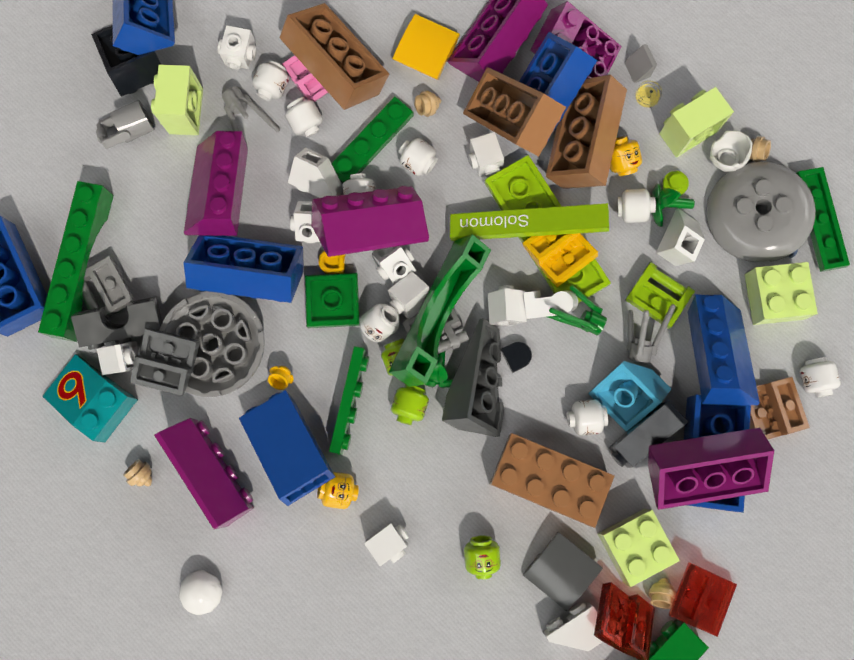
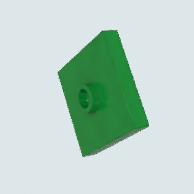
[305,273,360,328]

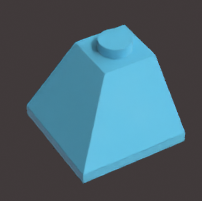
[588,361,671,432]

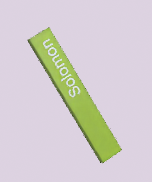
[450,203,609,241]

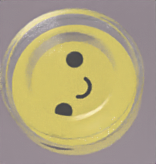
[635,80,662,108]

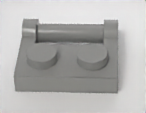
[83,256,135,319]

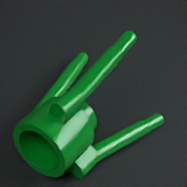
[548,285,607,336]

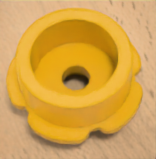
[268,366,294,390]

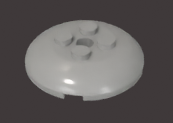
[707,162,816,262]
[160,291,265,397]

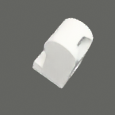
[523,290,578,319]

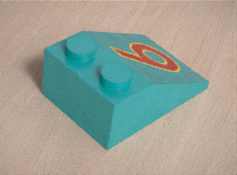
[42,354,138,443]

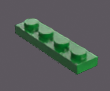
[331,97,414,184]
[796,167,850,272]
[329,346,370,455]

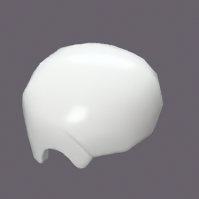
[710,130,753,172]
[179,570,223,615]

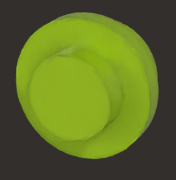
[662,171,689,195]

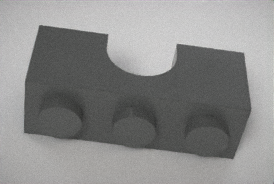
[71,297,162,350]

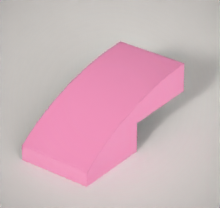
[282,55,328,102]

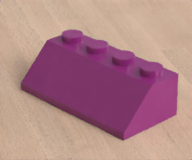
[447,0,548,82]
[184,131,248,236]
[311,186,429,257]
[154,418,254,530]
[648,428,775,510]

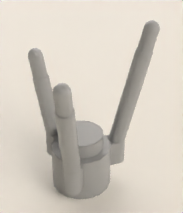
[222,87,280,132]
[627,304,676,362]

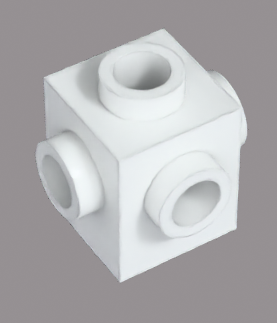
[218,25,256,70]
[290,201,320,243]
[371,246,416,285]

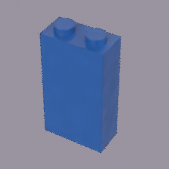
[239,390,335,506]

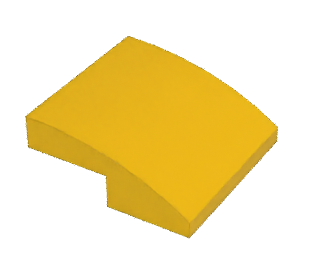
[392,14,460,80]
[523,233,598,287]

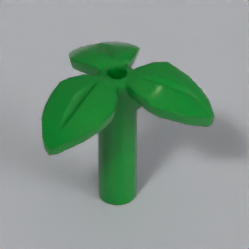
[651,183,695,227]
[426,351,453,388]

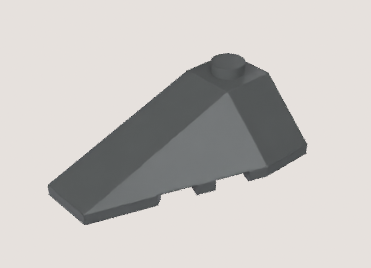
[442,318,504,437]

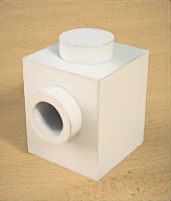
[468,132,504,176]
[388,271,430,320]
[488,285,527,326]
[364,522,409,566]

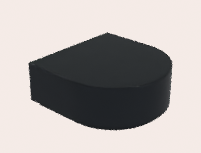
[501,342,532,373]

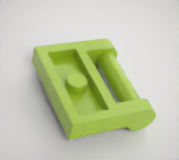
[625,262,695,329]

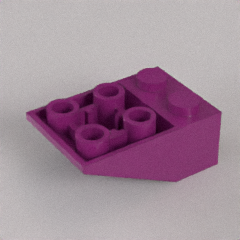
[530,1,622,79]

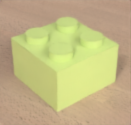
[151,65,203,135]
[659,87,734,158]
[745,262,818,325]
[597,509,680,587]

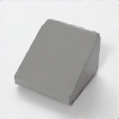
[625,44,657,83]

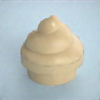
[415,91,441,117]
[750,136,771,162]
[123,459,152,487]
[648,578,677,609]

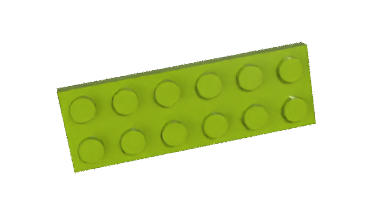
[484,155,611,304]

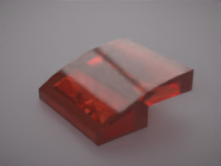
[668,562,737,637]
[594,582,655,660]

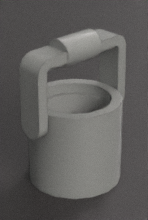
[96,100,155,149]

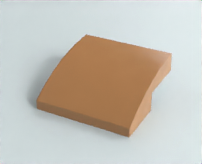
[749,377,810,440]

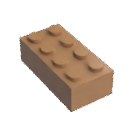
[280,3,389,110]
[463,67,566,157]
[546,75,627,189]
[489,433,615,528]

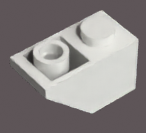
[288,147,343,198]
[656,209,705,266]
[97,341,141,375]
[543,602,612,651]

